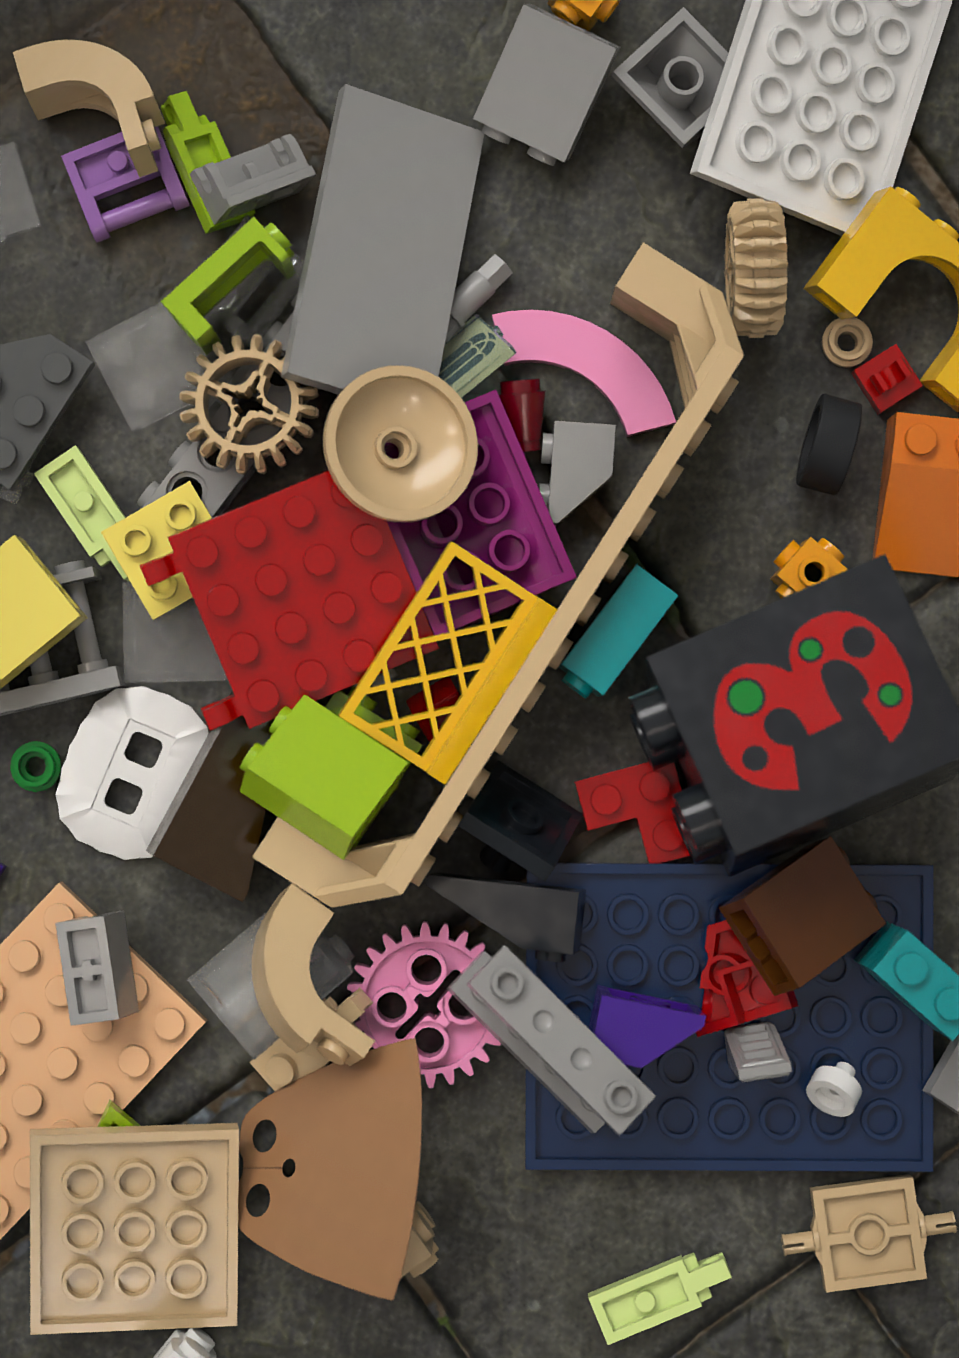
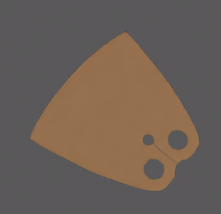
[238,1038,422,1300]

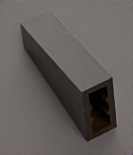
[146,690,275,902]

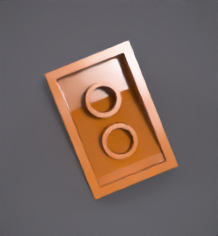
[873,412,959,578]

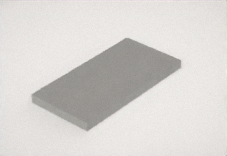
[281,84,484,395]

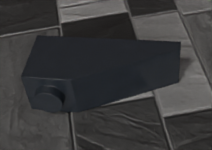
[426,872,586,962]

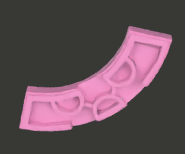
[492,310,676,437]

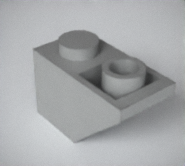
[539,421,616,527]

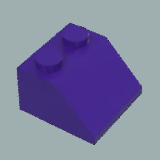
[588,985,706,1068]

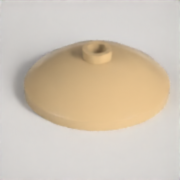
[323,365,478,522]

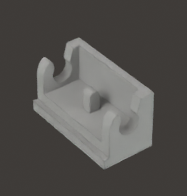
[190,134,316,225]
[55,910,139,1026]

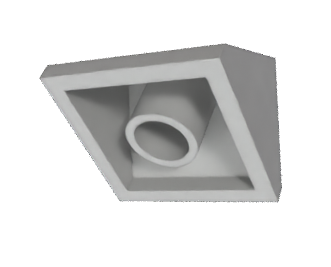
[611,7,728,148]

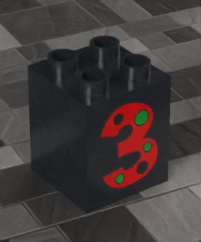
[628,554,959,877]

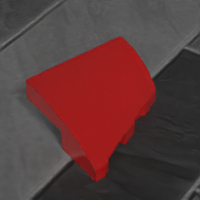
[696,920,799,1037]

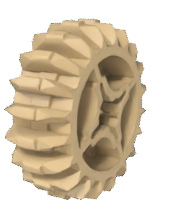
[724,198,788,338]
[179,335,319,475]

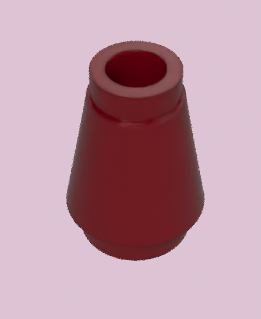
[499,378,546,452]

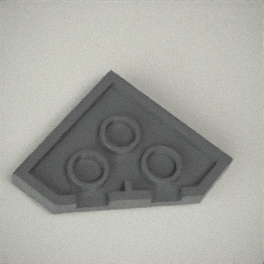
[0,334,96,491]

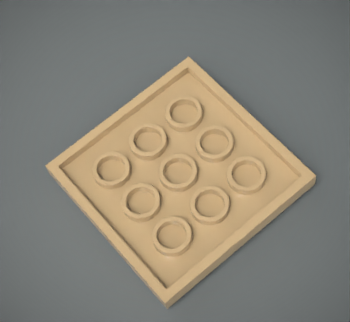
[30,1123,239,1335]

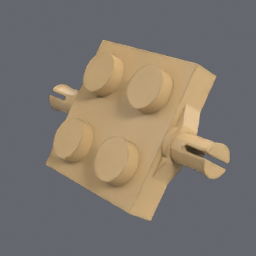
[781,1174,957,1293]

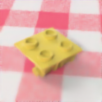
[101,481,212,620]

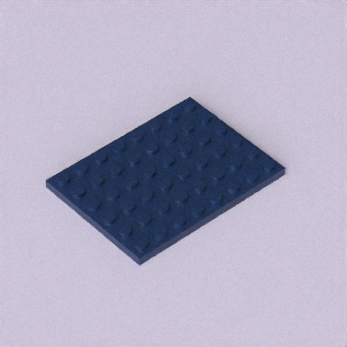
[525,862,933,1172]

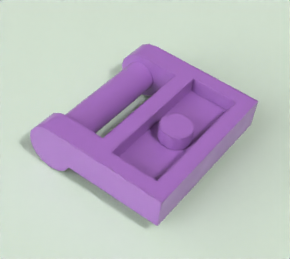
[61,126,190,243]

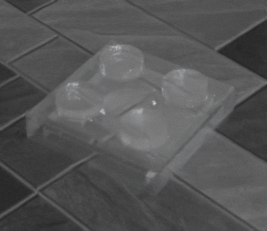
[85,302,221,433]

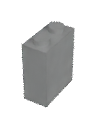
[473,3,621,166]

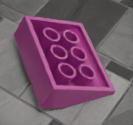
[384,390,577,635]

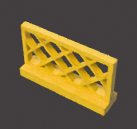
[338,541,558,785]

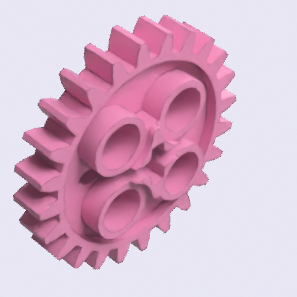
[347,921,501,1088]

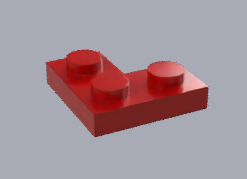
[574,762,690,863]

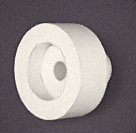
[806,1062,862,1117]

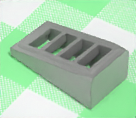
[724,1021,792,1082]

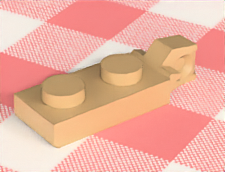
[250,987,373,1092]

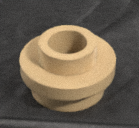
[821,317,873,368]

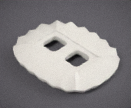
[55,686,209,860]

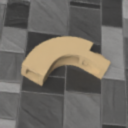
[13,40,165,177]
[252,883,375,1066]

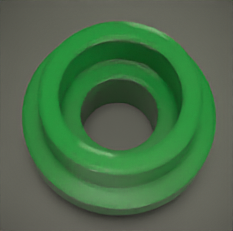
[10,741,62,792]

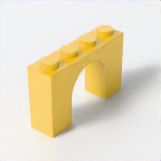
[803,186,959,412]

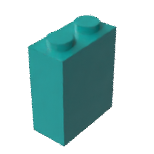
[559,564,678,699]
[853,922,959,1041]

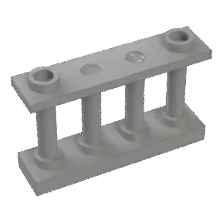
[0,560,127,716]
[446,945,656,1135]

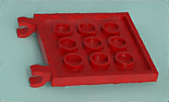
[140,470,439,730]

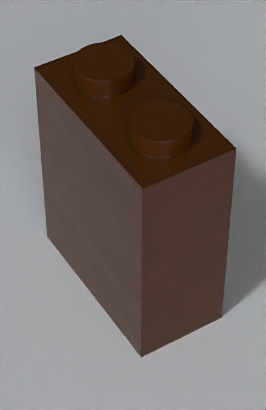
[719,836,886,996]

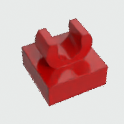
[851,344,923,415]

